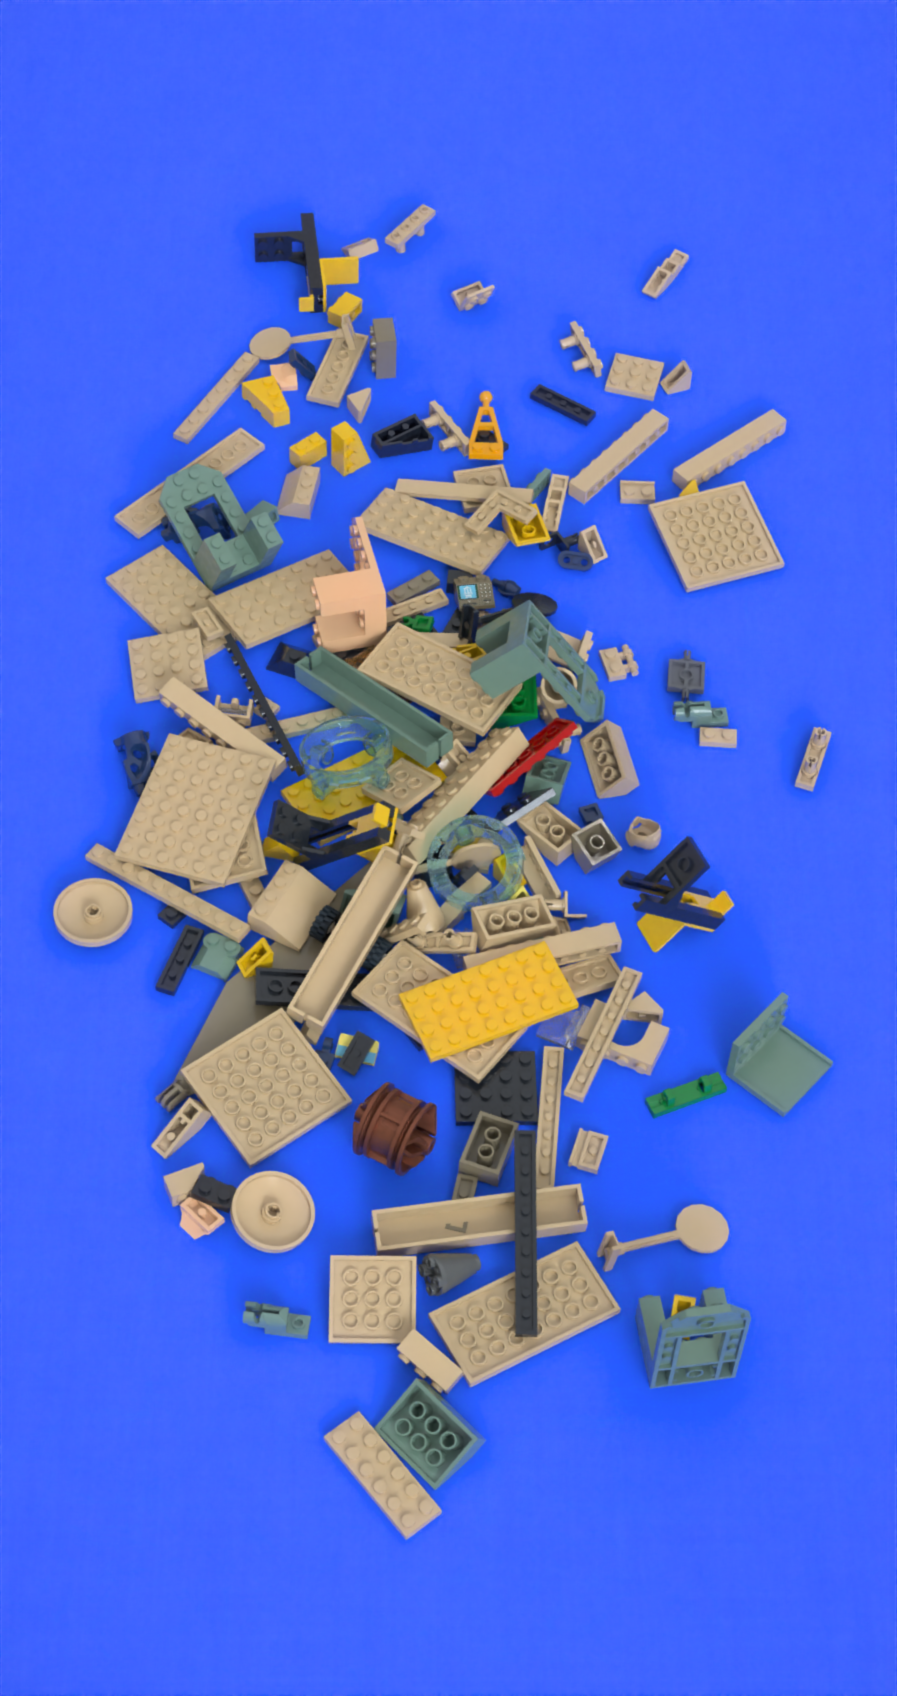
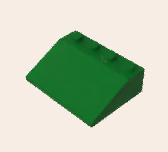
[490,675,538,729]

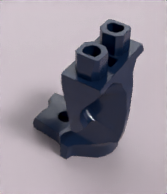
[161,503,231,544]
[113,730,158,797]

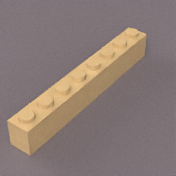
[568,409,669,504]
[672,409,787,490]
[158,677,287,782]
[463,922,622,970]

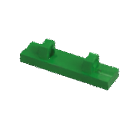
[645,1072,727,1119]

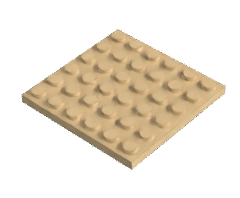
[648,481,785,593]
[180,1008,352,1168]

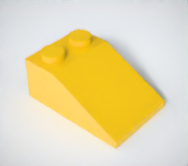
[502,503,551,547]

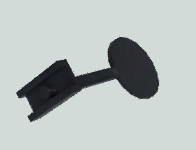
[458,592,558,644]

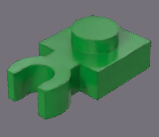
[401,615,435,633]

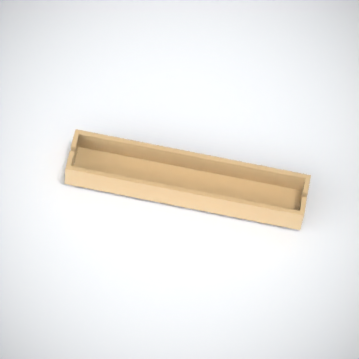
[397,727,530,865]
[286,846,419,1035]
[371,1183,588,1256]

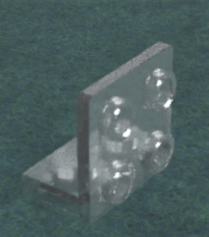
[536,1004,590,1051]

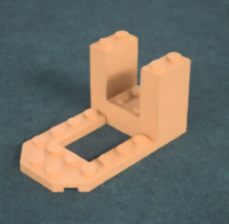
[310,516,387,653]

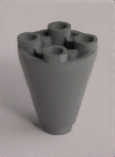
[418,1253,481,1296]

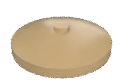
[53,878,133,947]
[230,1171,315,1253]

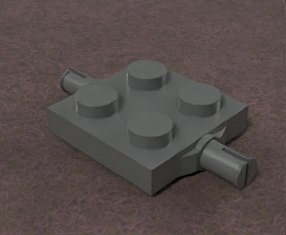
[667,650,705,702]

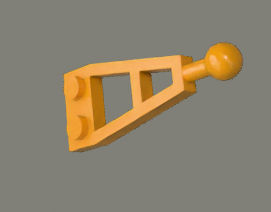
[469,391,503,460]

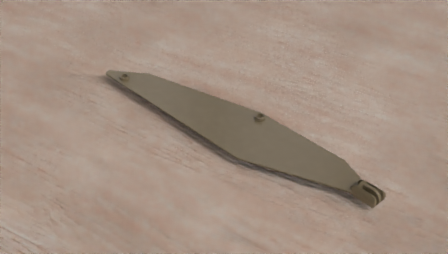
[155,862,373,1112]

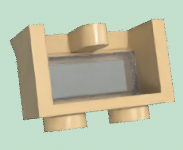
[214,695,254,728]

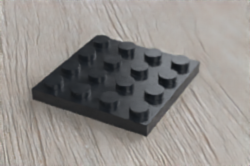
[454,1051,538,1126]

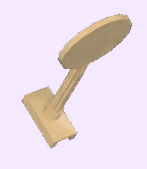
[249,314,357,360]
[415,843,501,874]
[597,1204,729,1272]

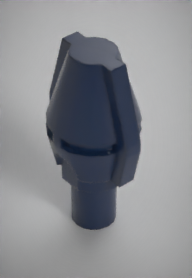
[492,578,521,597]

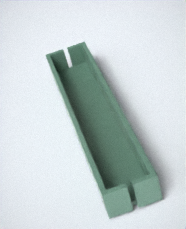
[294,646,453,768]

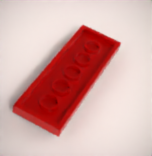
[485,717,578,797]

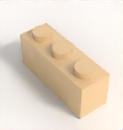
[396,1328,464,1394]

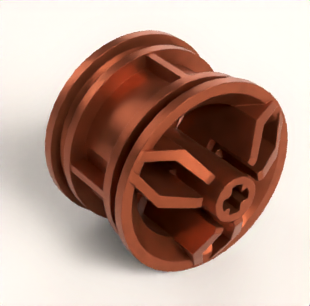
[353,1082,437,1176]

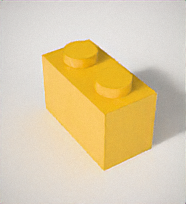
[327,292,362,328]
[289,432,327,468]

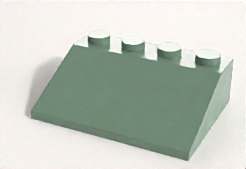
[374,1378,486,1490]

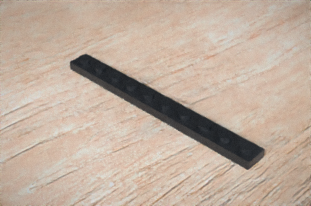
[224,633,305,777]
[514,1130,538,1337]

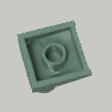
[191,933,244,982]

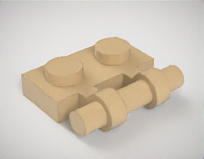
[599,644,639,682]

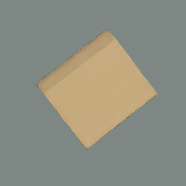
[300,1022,321,1045]

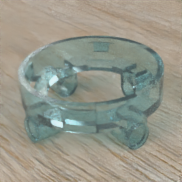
[299,715,394,800]
[427,815,526,912]

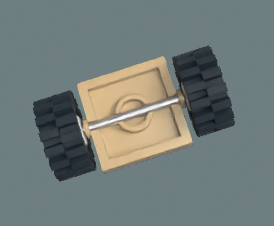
[309,905,393,972]

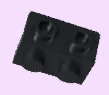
[190,1174,237,1214]

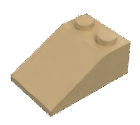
[516,801,581,866]

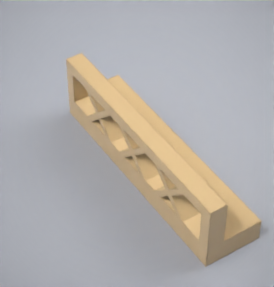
[511,835,561,905]

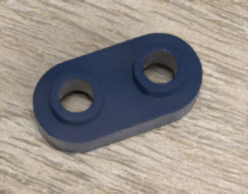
[558,550,593,572]

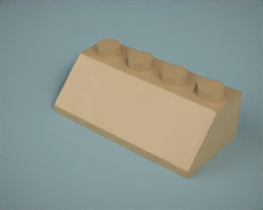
[580,720,640,799]
[471,894,557,953]

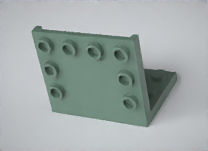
[726,992,833,1117]

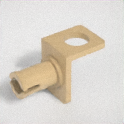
[544,891,587,918]

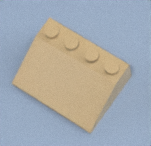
[247,859,337,952]

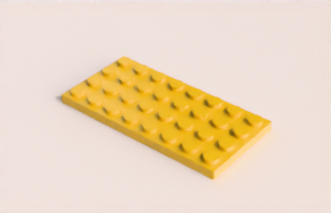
[281,740,447,846]
[399,941,579,1063]

